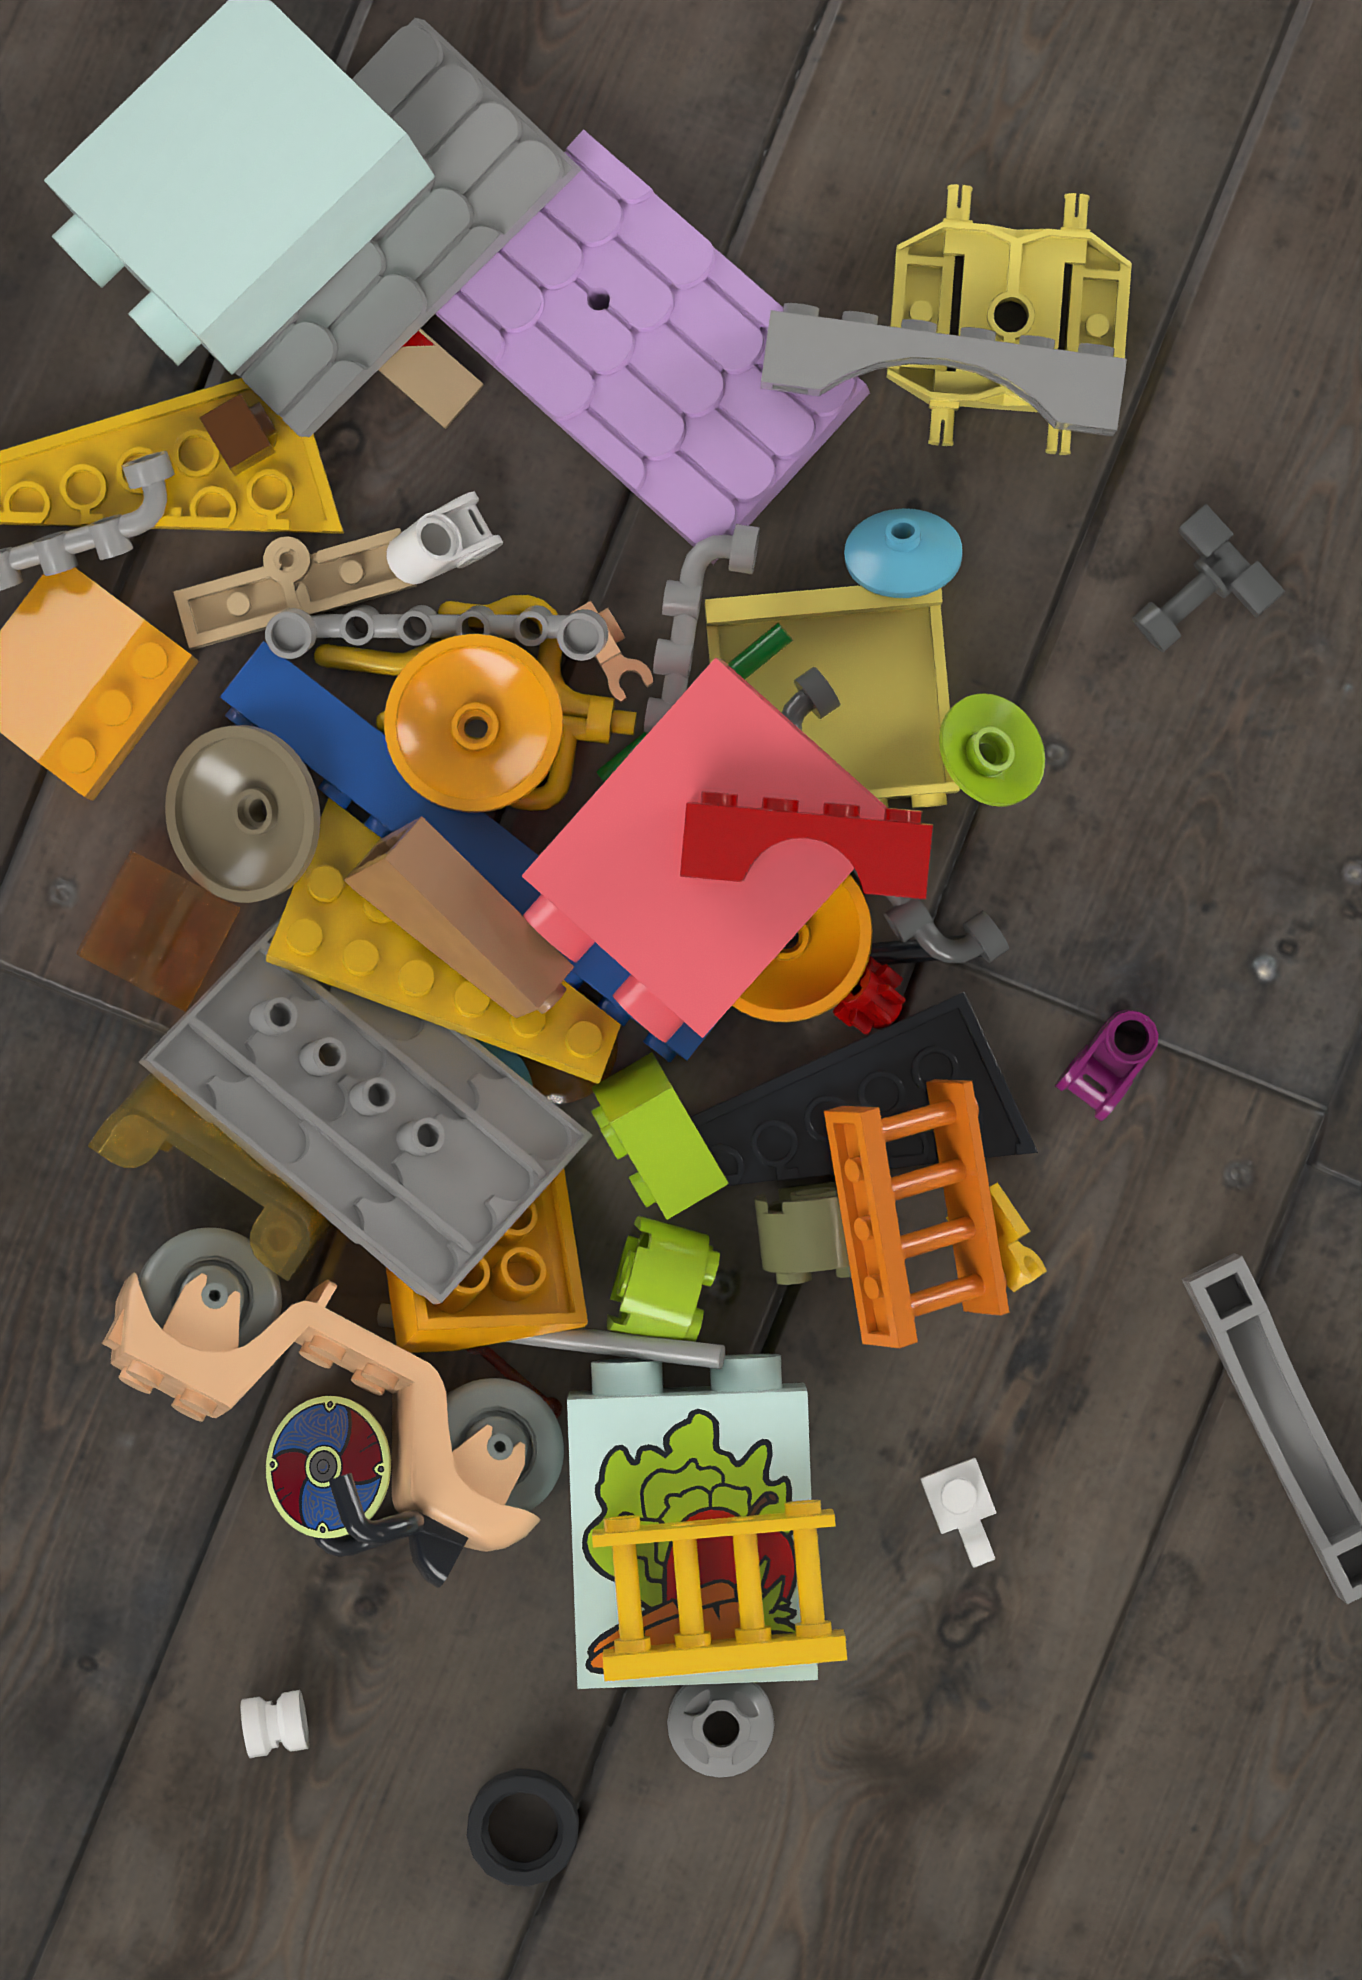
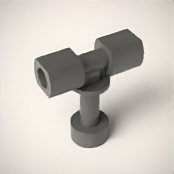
[1132,504,1285,653]

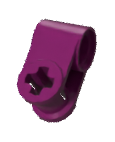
[1055,1010,1159,1122]

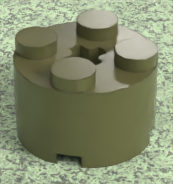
[754,1181,851,1285]

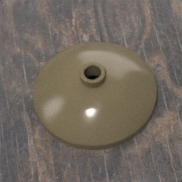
[165,725,320,903]

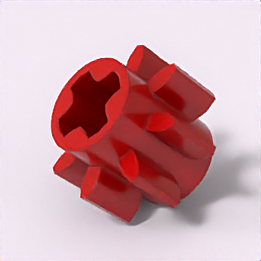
[832,957,905,1035]

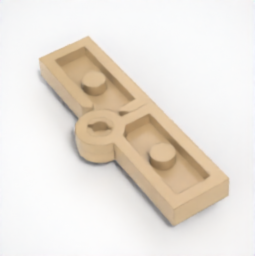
[173,528,417,650]

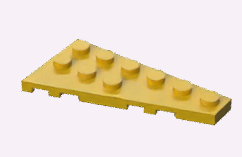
[0,378,344,534]

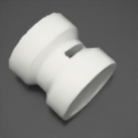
[240,1690,309,1758]

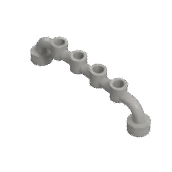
[0,451,175,591]
[644,524,760,733]
[265,605,608,661]

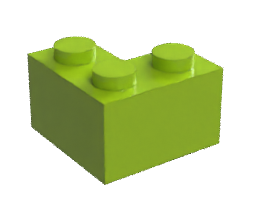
[591,1052,729,1220]

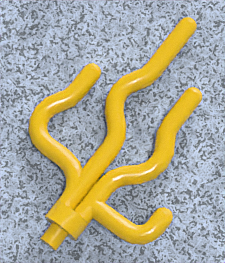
[314,595,637,811]

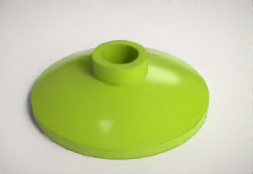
[939,694,1045,807]

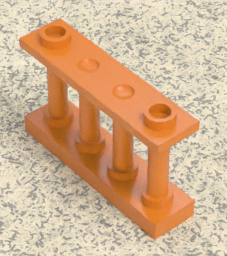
[824,1079,1010,1348]

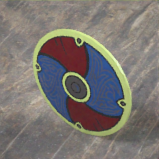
[266,1396,391,1538]

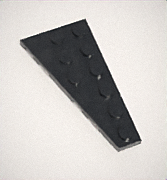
[690,992,1038,1186]

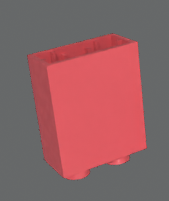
[522,657,888,1043]

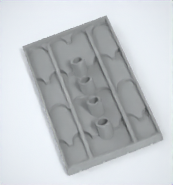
[235,18,582,437]
[139,913,593,1305]

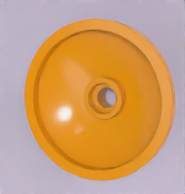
[384,634,563,813]
[732,874,873,1023]

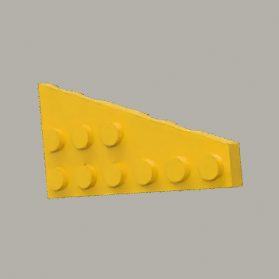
[266,798,621,1084]

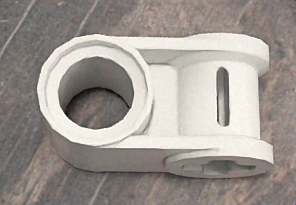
[387,491,503,585]

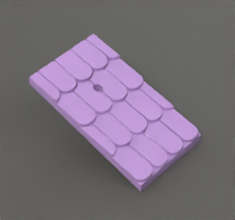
[435,129,870,565]

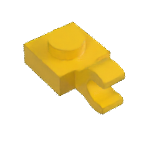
[946,1182,1047,1292]

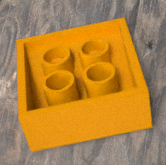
[0,567,199,801]
[386,1168,588,1353]

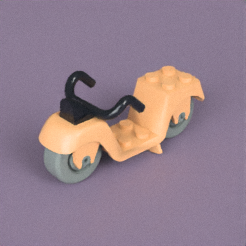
[102,1227,564,1588]

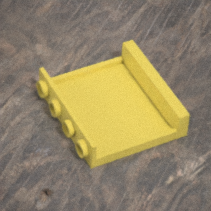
[704,586,960,808]

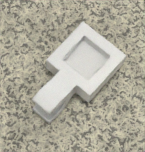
[920,1457,996,1568]

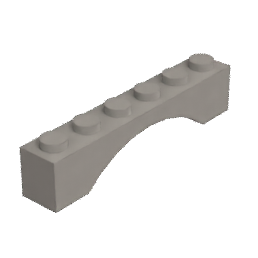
[761,303,1127,436]
[1182,1253,1362,1604]

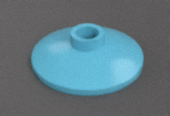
[844,508,962,598]

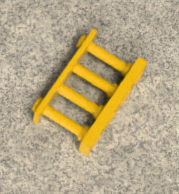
[592,1500,847,1681]

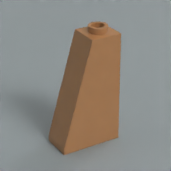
[344,817,574,1018]

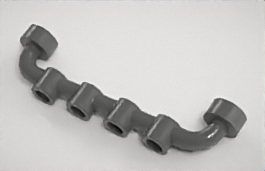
[782,667,1009,963]

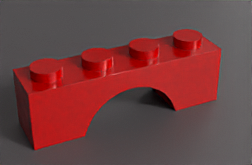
[680,791,933,899]

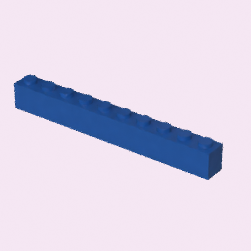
[220,641,719,1063]

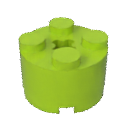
[607,1216,720,1342]

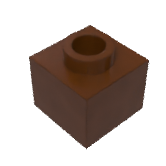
[200,394,277,476]

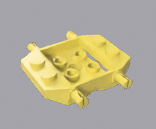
[886,184,1132,455]

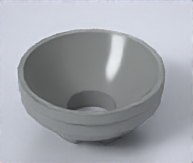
[667,1682,774,1778]

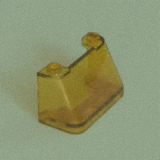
[88,1073,333,1281]

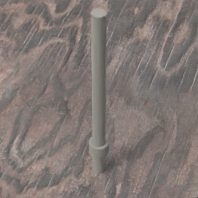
[377,1303,725,1369]

